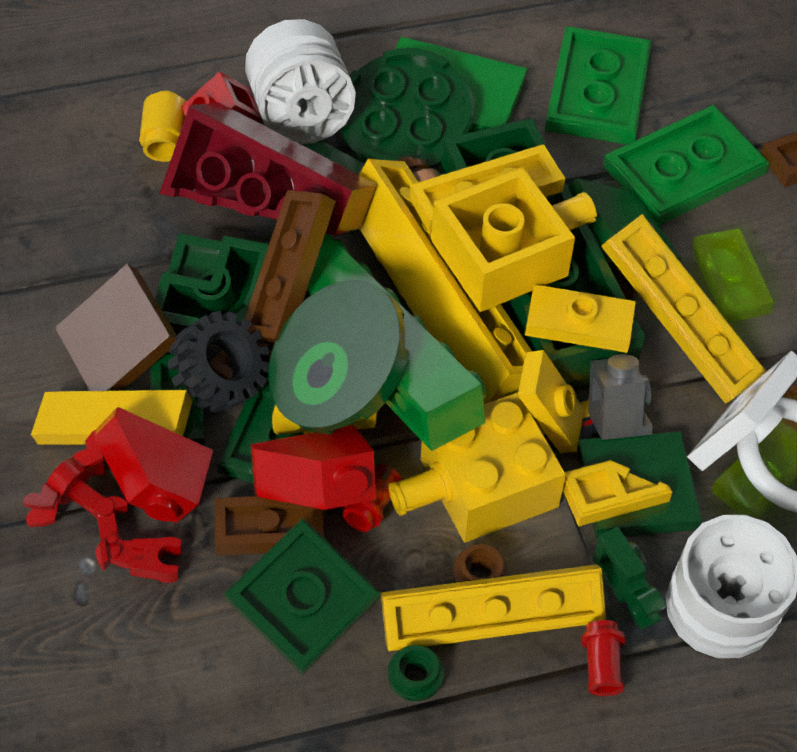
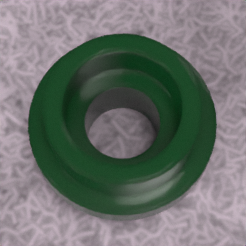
[387,645,444,701]

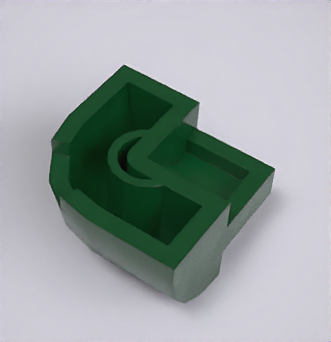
[155,233,269,330]

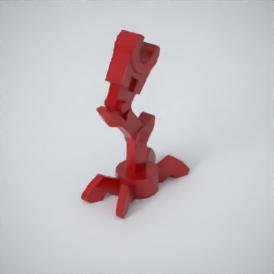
[23,430,182,583]

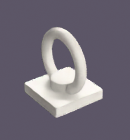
[687,351,797,513]

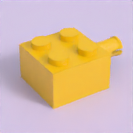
[431,167,597,312]
[388,392,566,543]

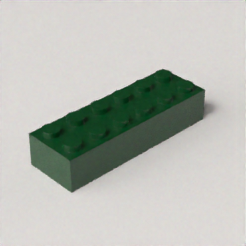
[441,118,645,388]

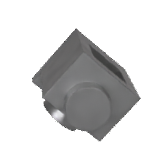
[588,354,653,440]

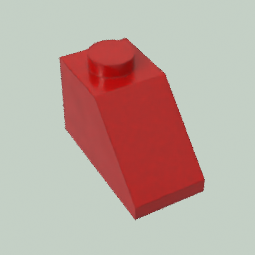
[94,407,213,524]
[251,425,376,510]

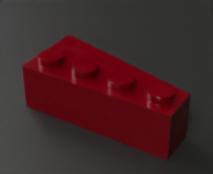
[159,102,377,236]

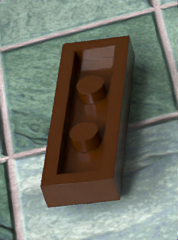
[245,190,336,343]

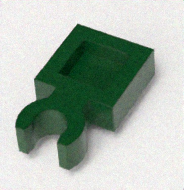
[593,527,666,630]

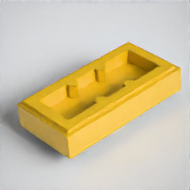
[525,284,636,353]
[518,350,584,453]

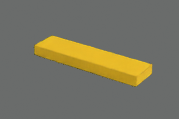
[601,214,766,404]
[381,564,606,651]

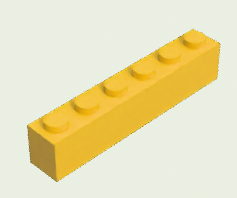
[358,159,532,404]

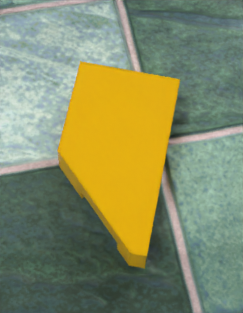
[563,460,672,527]

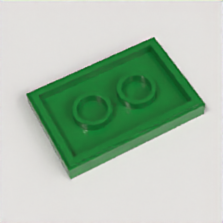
[544,26,652,145]
[395,36,527,132]
[602,104,769,225]

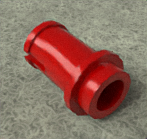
[343,464,403,532]
[581,620,625,696]

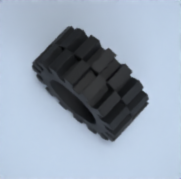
[168,311,270,412]

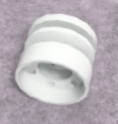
[245,19,356,144]
[665,515,797,658]

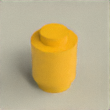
[139,91,186,162]

